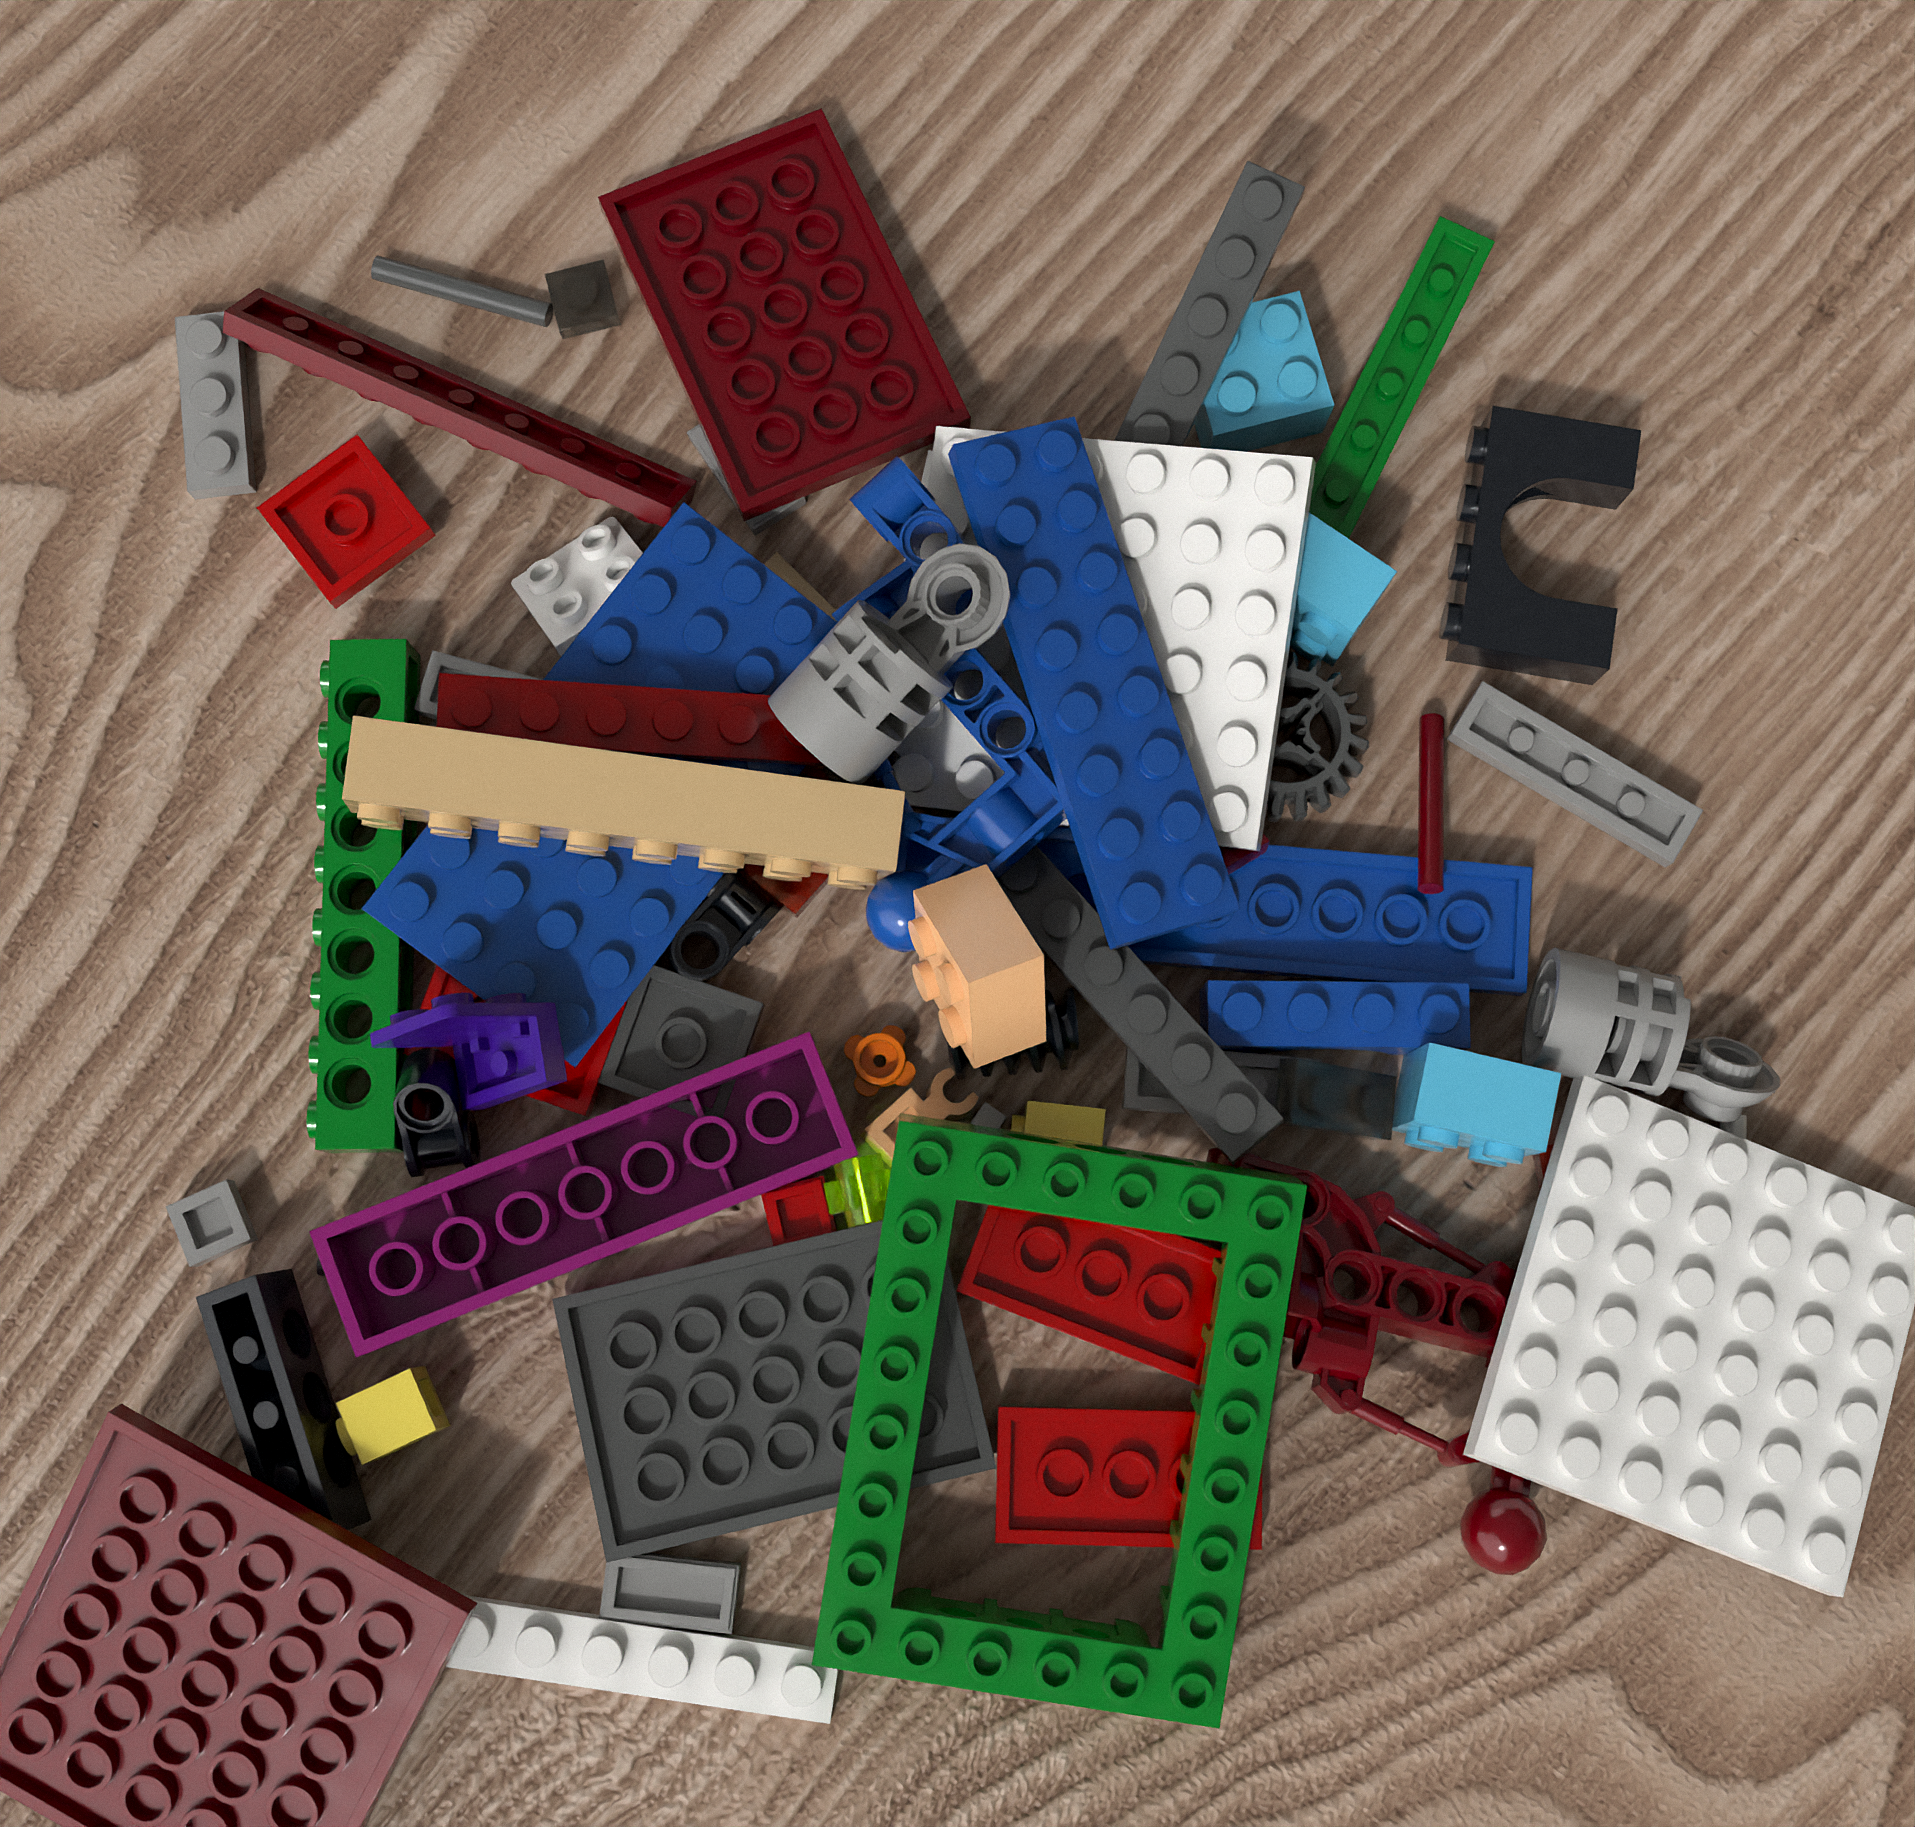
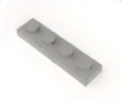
[1447,681,1703,868]

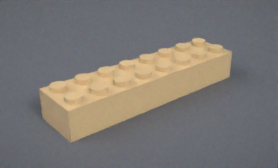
[342,716,905,890]

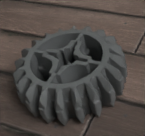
[1267,652,1369,822]

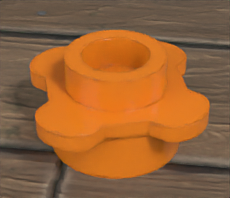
[844,1025,916,1097]

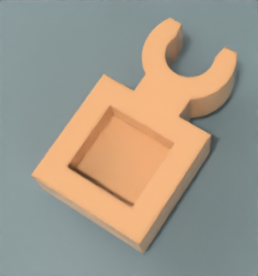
[860,1068,979,1168]

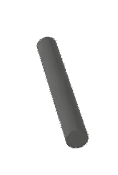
[371,255,553,327]

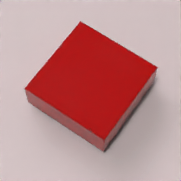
[761,1176,838,1246]

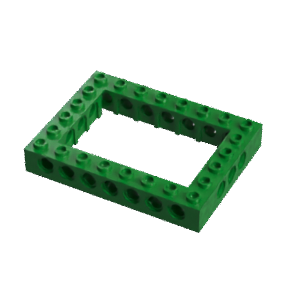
[812,1113,1307,1729]

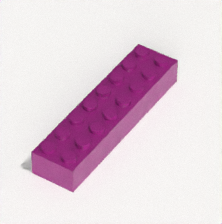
[309,1031,859,1358]

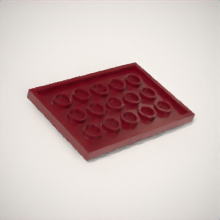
[598,108,971,522]

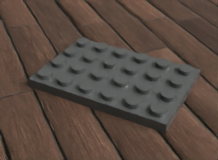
[552,1220,996,1563]

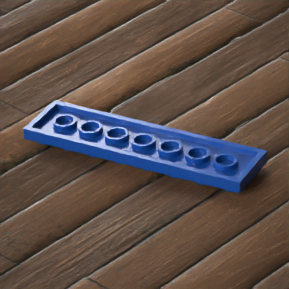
[948,416,1240,950]

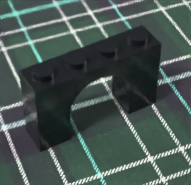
[1439,406,1641,685]

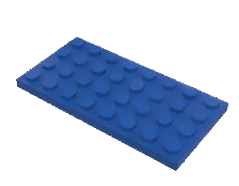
[361,502,838,1067]

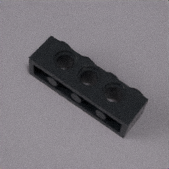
[196,1268,372,1530]

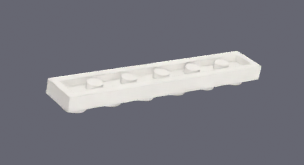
[446,1595,838,1724]

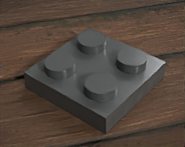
[598,965,765,1125]

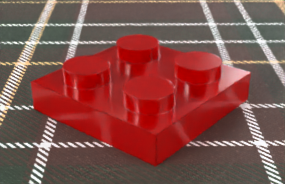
[256,434,436,609]

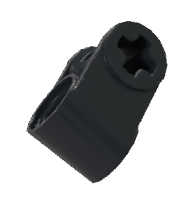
[668,868,784,982]
[393,1048,481,1177]

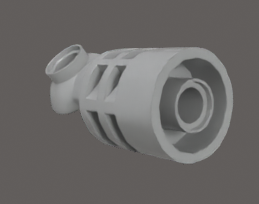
[768,543,1011,785]
[1522,948,1780,1122]

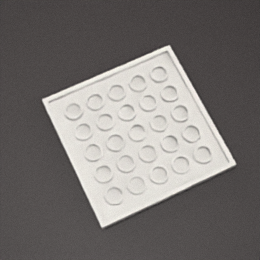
[885,426,1316,851]
[1463,1075,1915,1597]

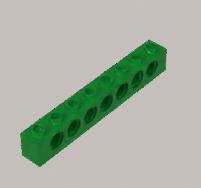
[306,639,421,1153]

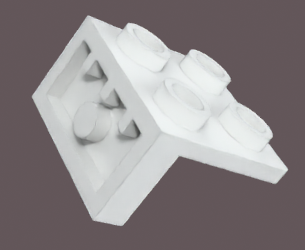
[511,517,643,656]

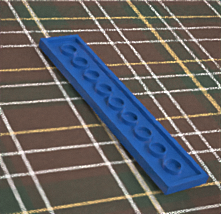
[896,816,1533,996]

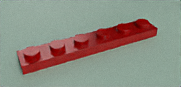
[436,673,827,767]

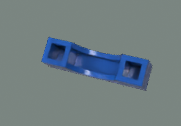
[1199,980,1471,1055]

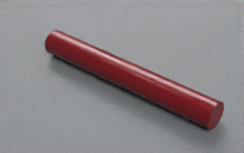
[1418,713,1445,894]

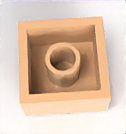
[908,864,1046,1069]

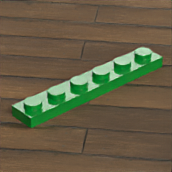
[1309,216,1495,539]

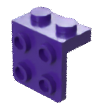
[370,993,567,1110]

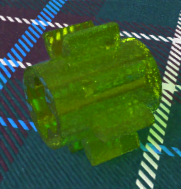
[823,1153,891,1228]

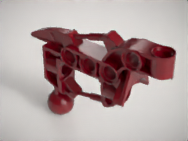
[1206,1148,1547,1575]

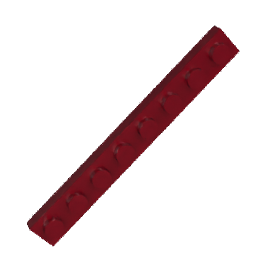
[223,288,697,527]

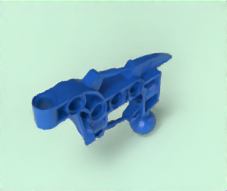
[832,456,1067,952]

